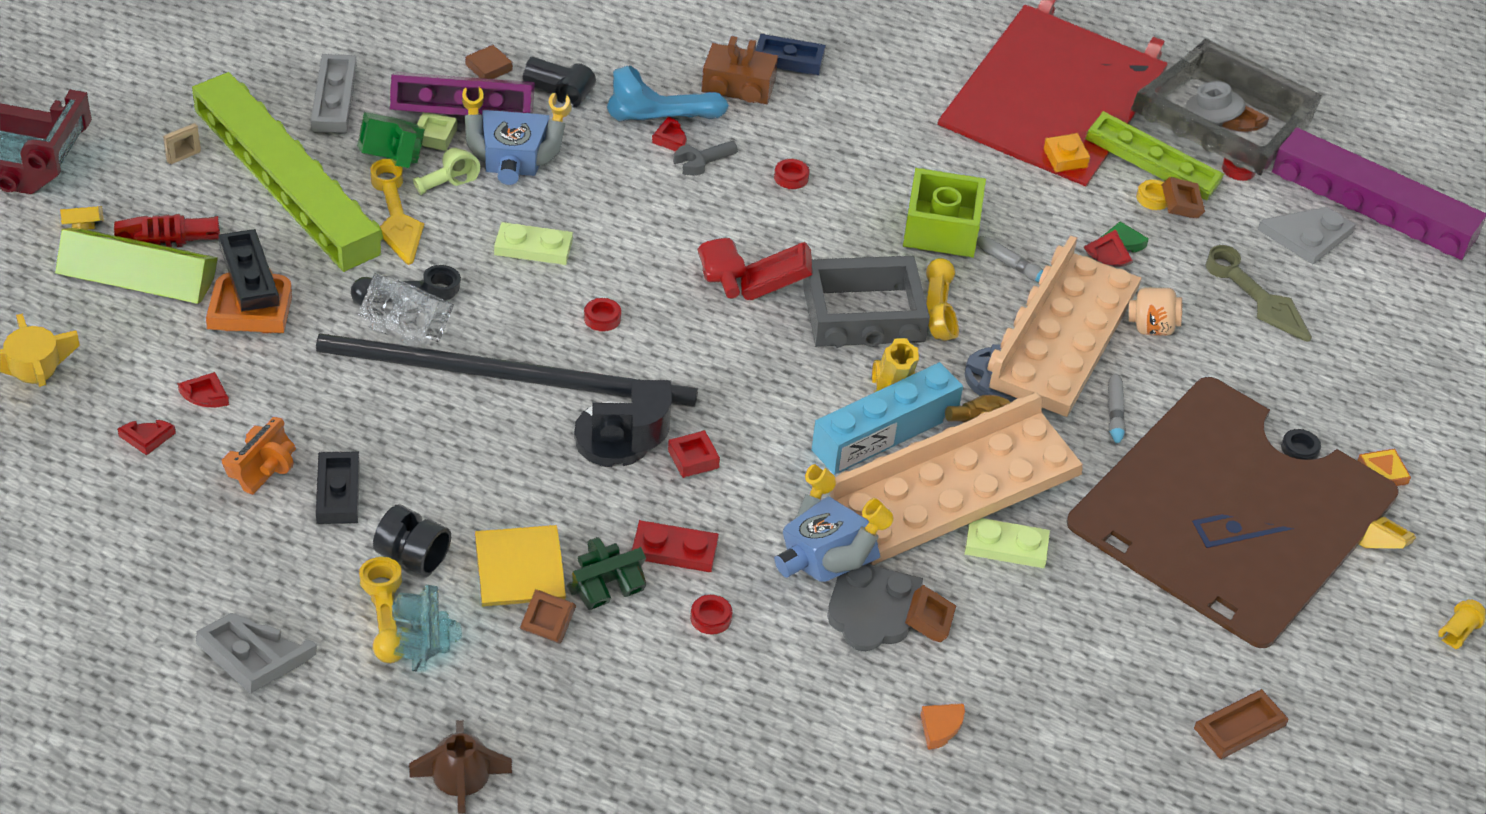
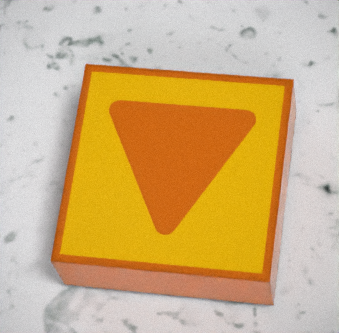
[1357,448,1411,486]

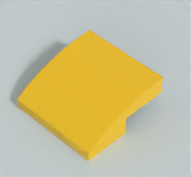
[475,525,566,607]

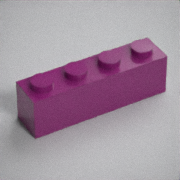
[390,72,535,115]

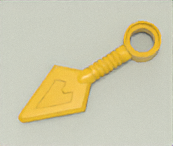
[370,159,424,265]

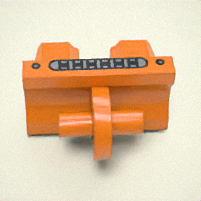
[222,416,296,495]

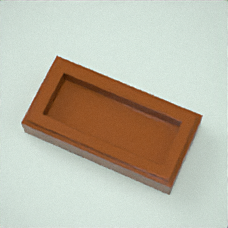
[1194,689,1289,760]

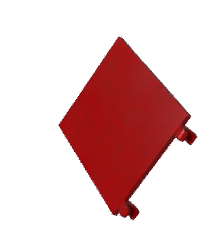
[937,0,1168,187]

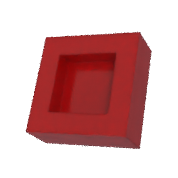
[668,430,720,478]

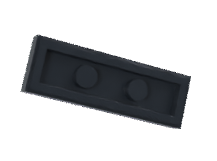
[218,229,280,312]

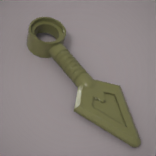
[1205,245,1312,342]

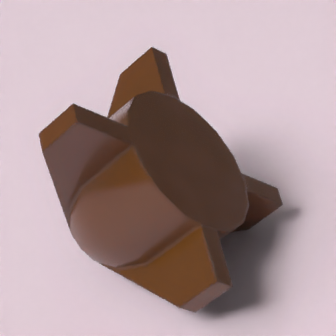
[409,720,512,814]

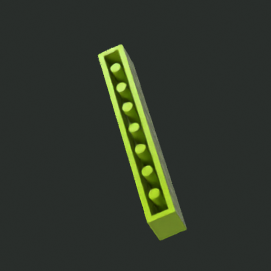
[192,72,383,272]

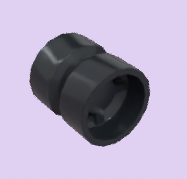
[373,504,452,577]

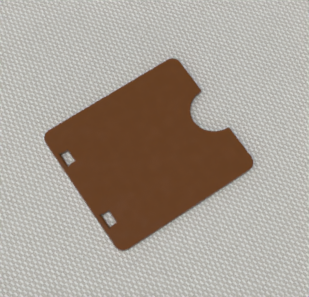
[1067,377,1399,648]

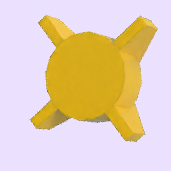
[0,313,80,387]

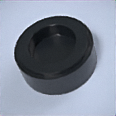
[1281,429,1321,460]

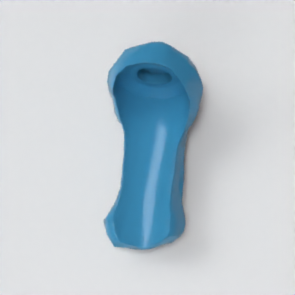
[607,66,729,121]

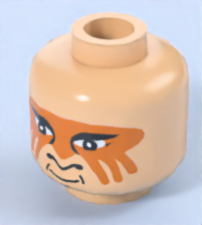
[1129,287,1182,336]

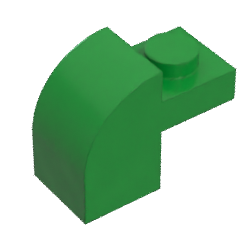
[357,112,425,168]

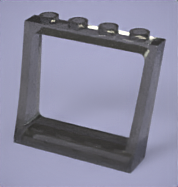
[1131,38,1323,176]

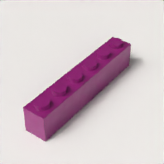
[1272,127,1486,260]

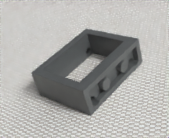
[803,255,930,348]

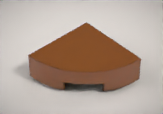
[1222,106,1269,132]

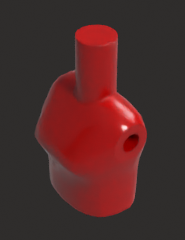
[698,238,746,299]

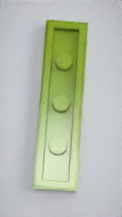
[1085,111,1224,200]

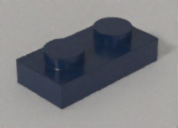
[755,33,826,76]

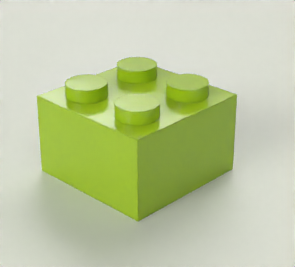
[902,167,986,258]

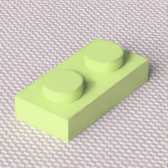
[494,222,573,265]
[965,518,1050,568]

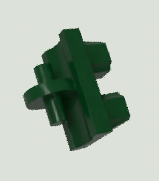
[567,537,647,610]

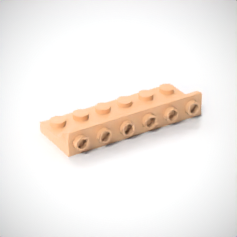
[987,235,1141,417]
[830,393,1083,565]

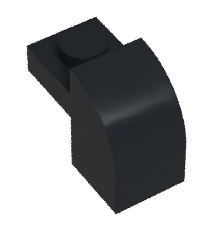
[592,380,672,453]

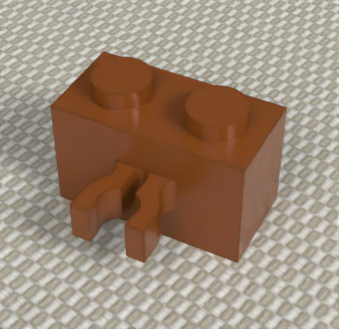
[701,36,778,105]

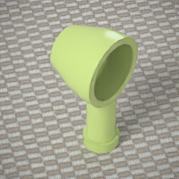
[413,148,480,195]

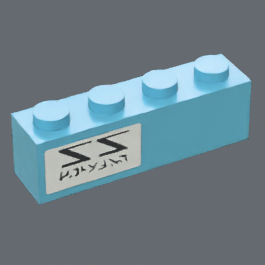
[811,362,963,475]

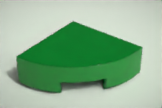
[1101,221,1149,253]

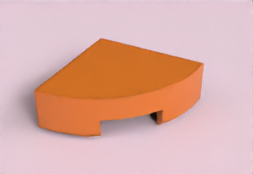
[920,703,965,750]

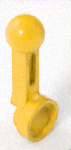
[926,258,959,341]
[359,557,407,663]

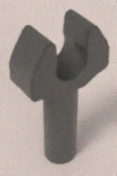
[673,140,738,176]

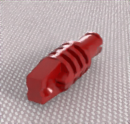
[114,214,220,247]

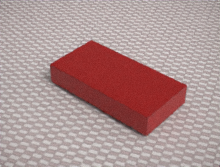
[741,242,812,300]

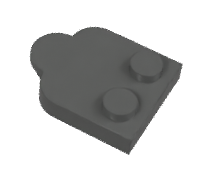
[827,564,923,652]

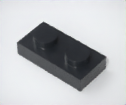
[316,451,360,524]

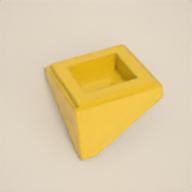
[1359,517,1416,548]

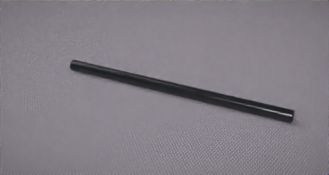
[316,333,698,407]

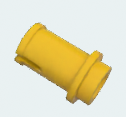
[1438,599,1486,649]

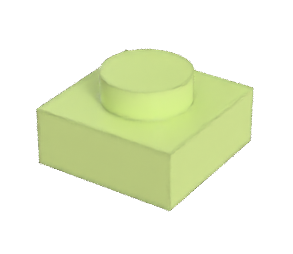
[417,112,457,151]

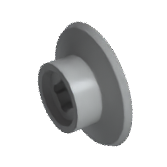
[1185,81,1246,123]

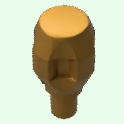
[945,395,1011,423]

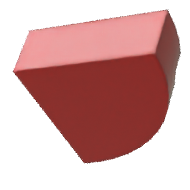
[652,117,687,152]
[1083,229,1133,267]
[177,372,229,408]
[117,420,176,456]

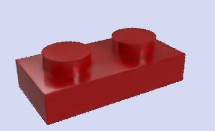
[632,520,719,573]

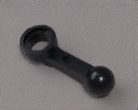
[350,265,461,307]

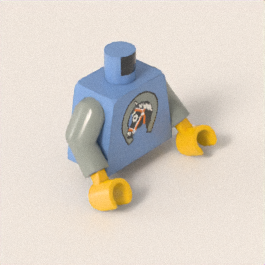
[462,87,572,185]
[774,464,893,582]

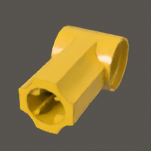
[872,338,919,393]

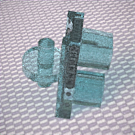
[392,584,462,672]

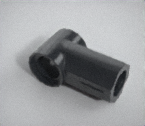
[522,56,596,108]

